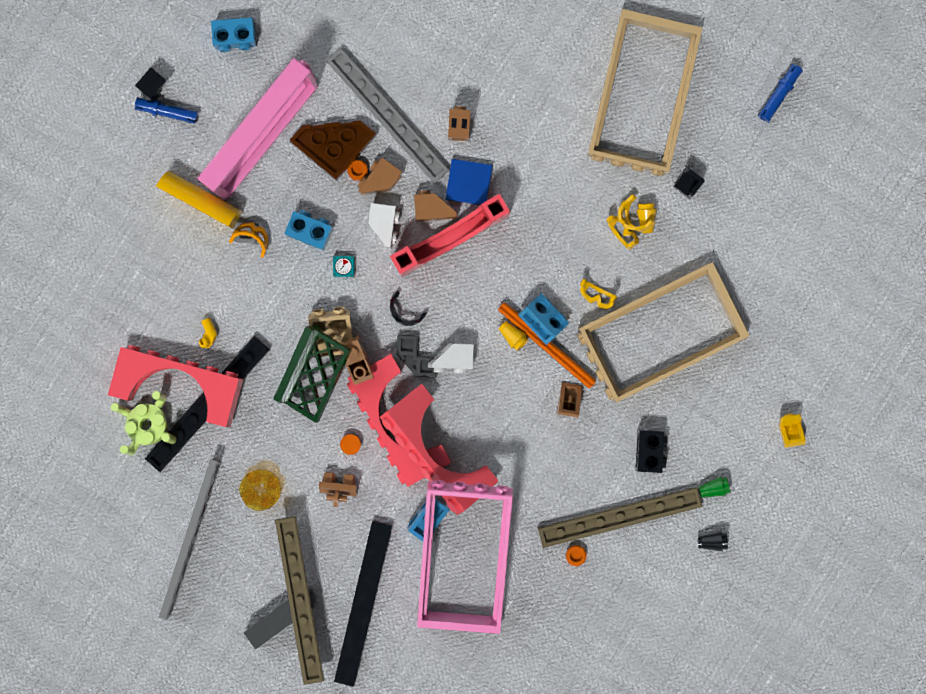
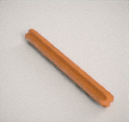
[498,302,596,388]

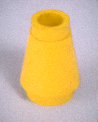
[636,203,657,233]
[498,321,529,351]

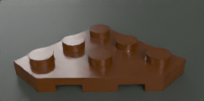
[289,121,377,181]

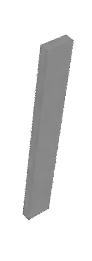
[326,47,450,184]
[159,458,220,620]

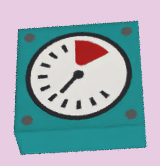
[333,256,354,277]

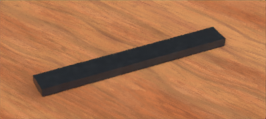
[145,336,271,472]
[334,520,392,687]

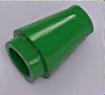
[699,476,731,498]

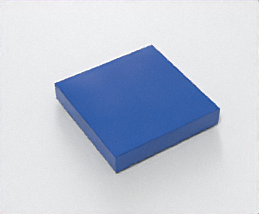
[445,159,492,205]

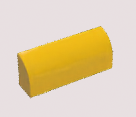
[156,171,243,229]

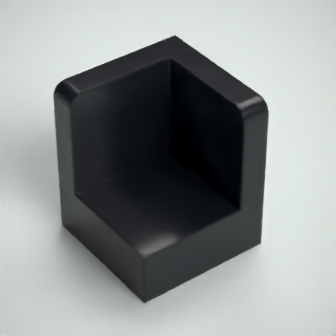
[135,67,166,101]
[674,168,705,199]

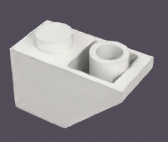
[368,203,400,249]
[428,344,474,373]

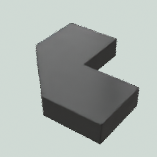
[396,334,437,378]

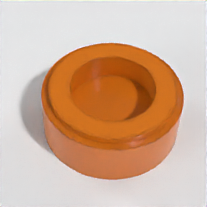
[347,160,368,181]
[340,434,361,455]
[565,545,587,566]

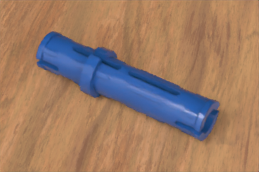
[758,64,803,123]
[134,97,198,124]

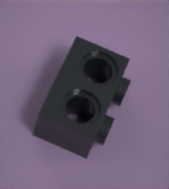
[635,430,668,473]

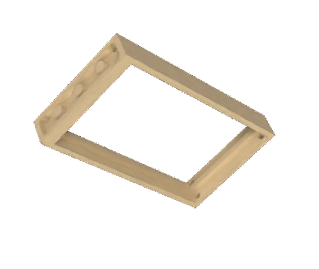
[587,9,703,177]
[577,262,749,403]

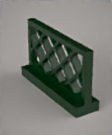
[273,325,352,423]

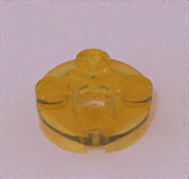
[239,469,282,511]

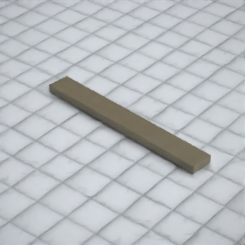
[537,487,702,548]
[275,516,325,685]

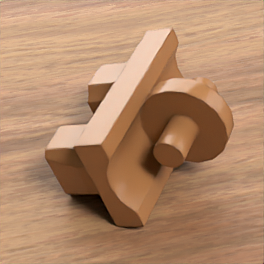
[319,472,357,507]

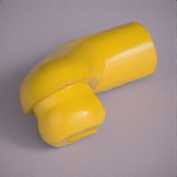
[199,317,217,348]

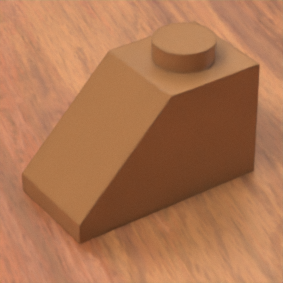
[414,190,457,221]

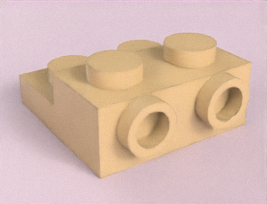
[308,306,353,358]

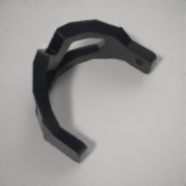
[390,291,427,326]

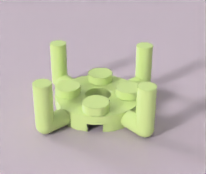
[111,391,176,456]

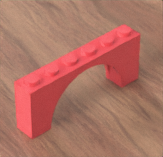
[390,194,510,277]
[108,345,243,427]
[347,354,451,487]
[380,384,499,515]

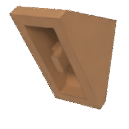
[556,382,582,418]

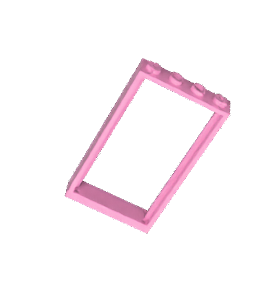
[197,58,318,201]
[417,480,513,634]

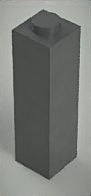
[244,589,318,650]

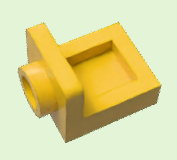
[779,413,806,448]

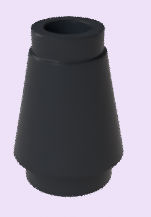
[698,531,728,552]

